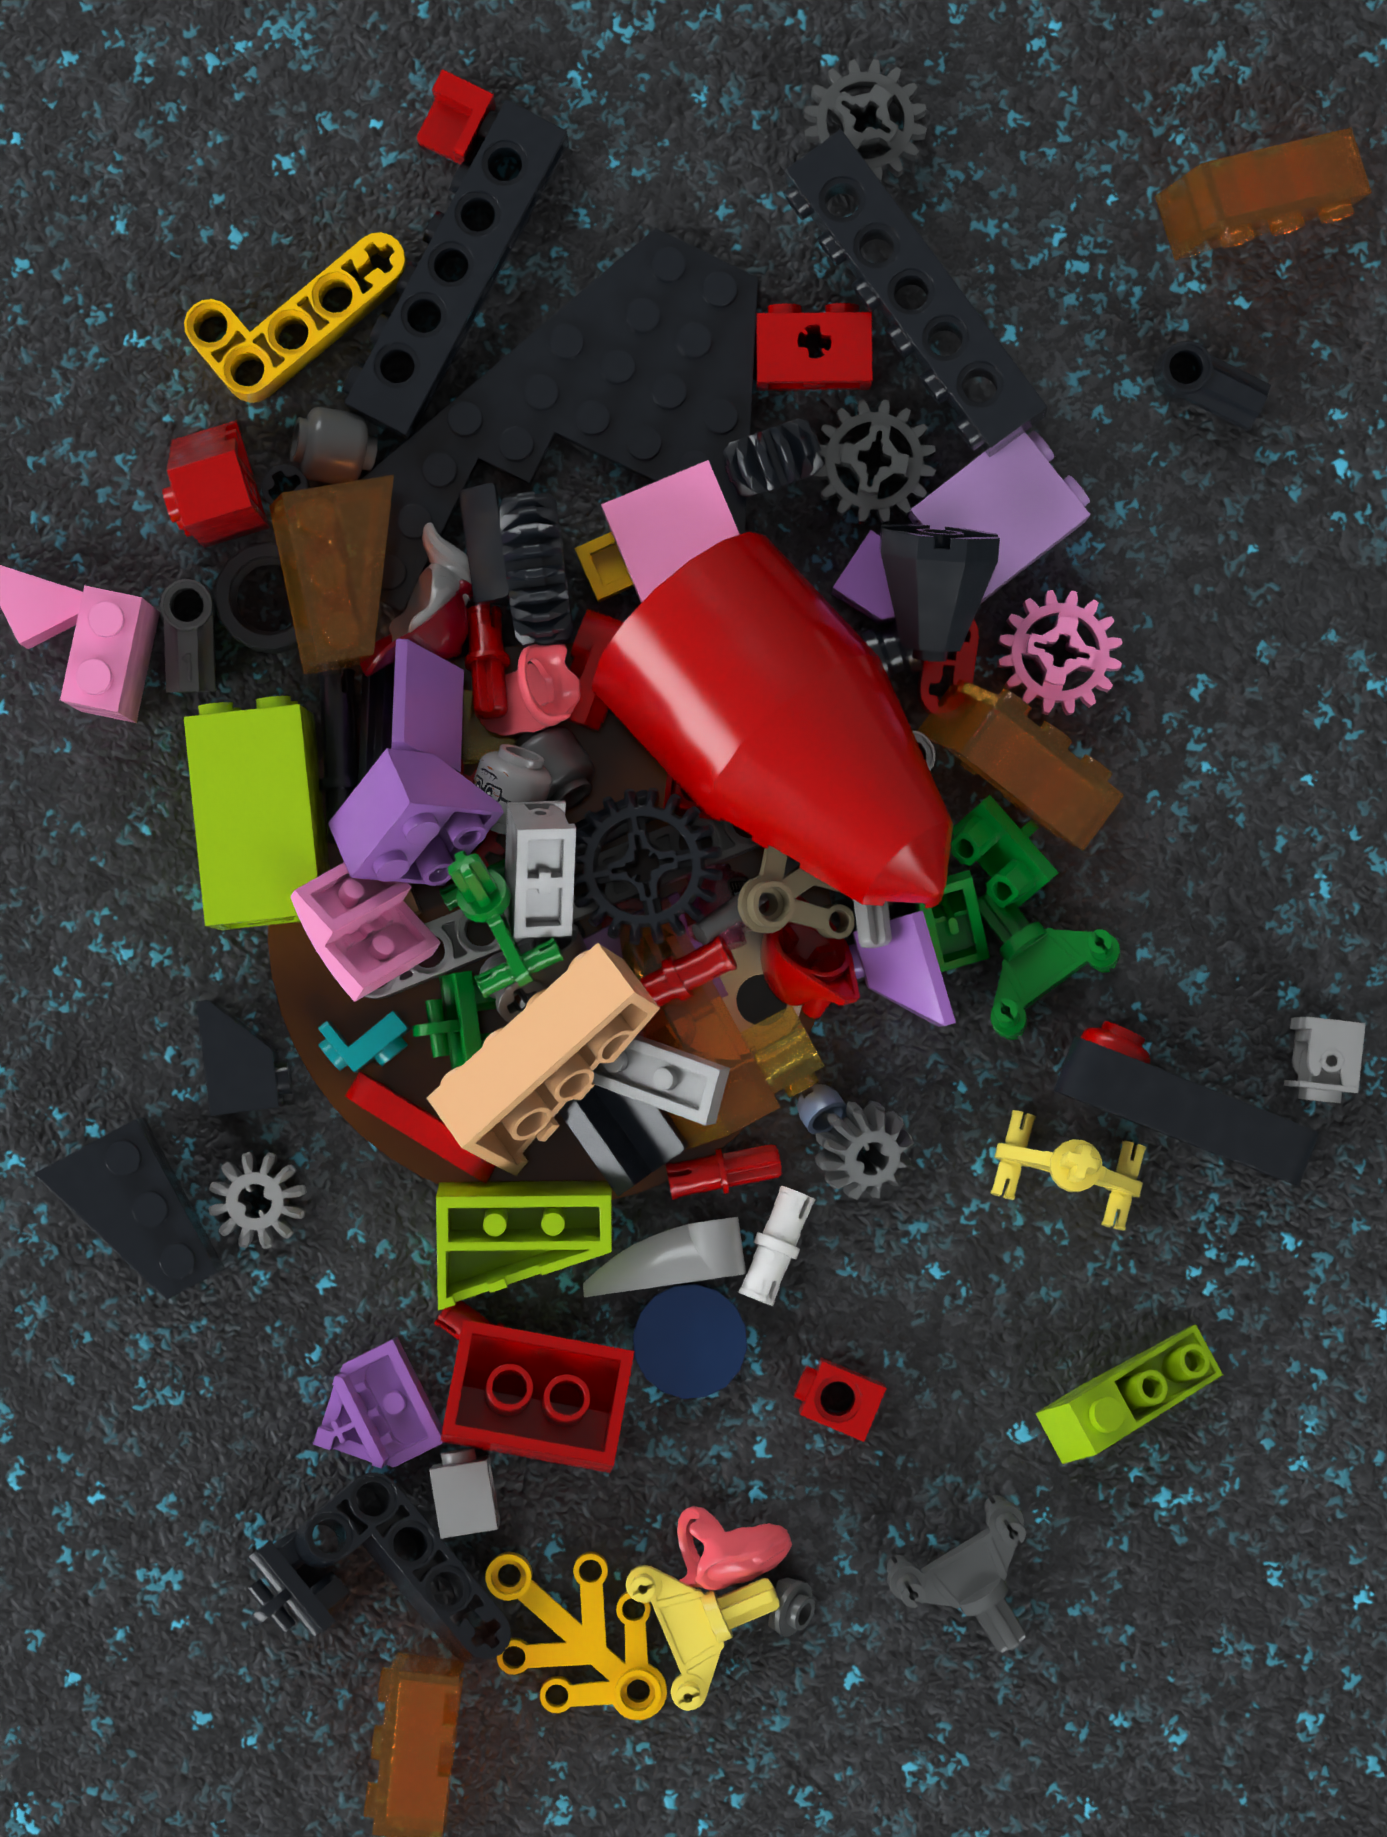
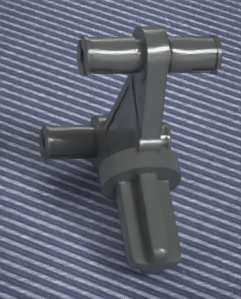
[886,1495,1026,1652]

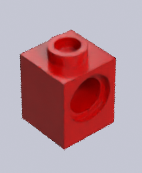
[793,1357,887,1442]

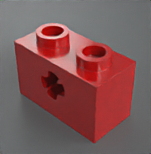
[756,303,873,391]

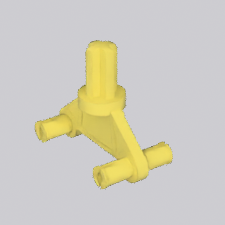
[991,1110,1146,1231]
[626,1565,780,1711]

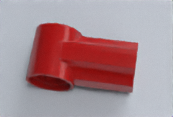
[565,609,623,732]

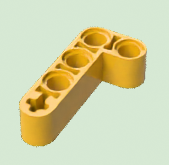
[184,232,408,403]

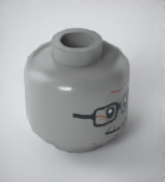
[473,744,552,835]

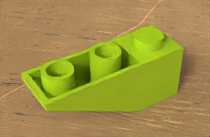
[1035,1324,1223,1464]

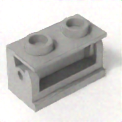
[504,801,576,938]
[1284,1017,1366,1103]

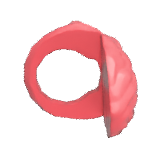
[475,644,581,736]
[677,1506,792,1591]

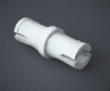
[738,1186,815,1306]

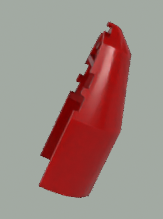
[592,531,953,908]

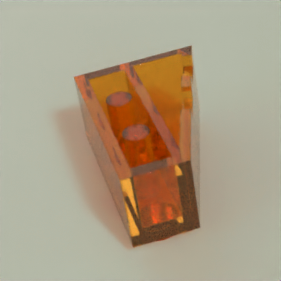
[1155,127,1372,261]

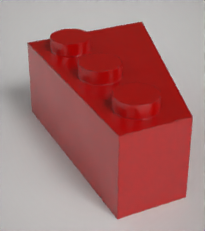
[162,420,270,548]

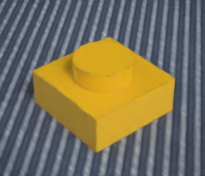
[574,532,634,603]

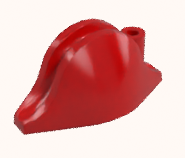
[760,895,860,1019]

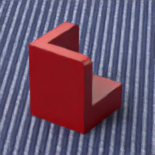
[417,69,496,165]

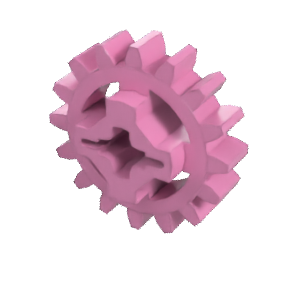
[997,590,1122,715]

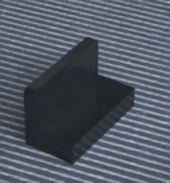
[558,1085,688,1197]

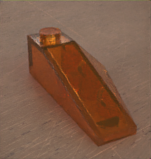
[619,898,780,1151]

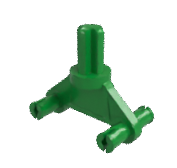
[439,851,564,998]
[978,892,1120,1040]

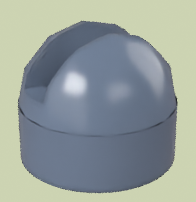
[797,1084,847,1134]

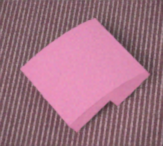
[291,862,441,1002]

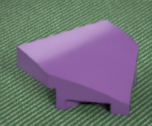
[313,1337,444,1469]

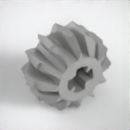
[209,1152,307,1249]

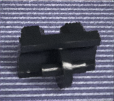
[247,1530,351,1637]

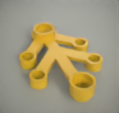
[485,1551,667,1720]

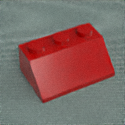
[440,1319,634,1473]

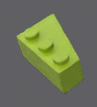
[436,1181,612,1311]

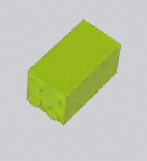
[184,696,330,930]

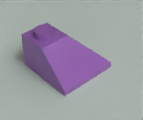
[849,910,956,1027]

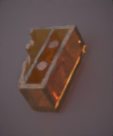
[269,475,394,675]
[917,679,1124,851]
[364,1653,465,1837]

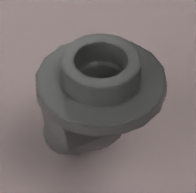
[732,1578,815,1637]

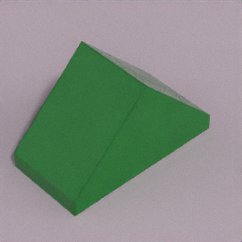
[914,870,990,972]

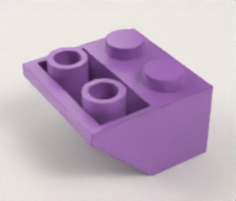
[328,748,504,886]

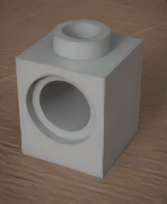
[429,1448,501,1539]

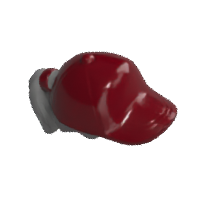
[360,523,473,677]

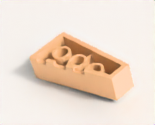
[427,943,660,1176]

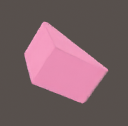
[0,565,83,649]

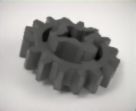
[803,59,927,182]
[812,399,936,525]

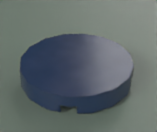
[633,1284,747,1399]

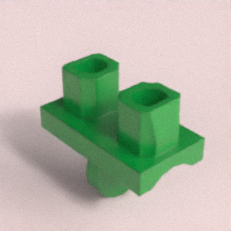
[950,795,1059,908]
[412,971,497,1069]

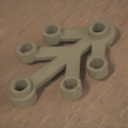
[738,846,894,939]

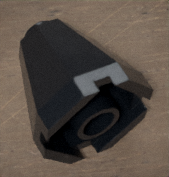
[879,524,1000,662]

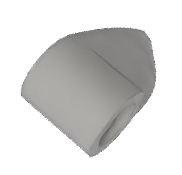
[583,1217,746,1297]

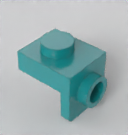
[318,1011,411,1073]

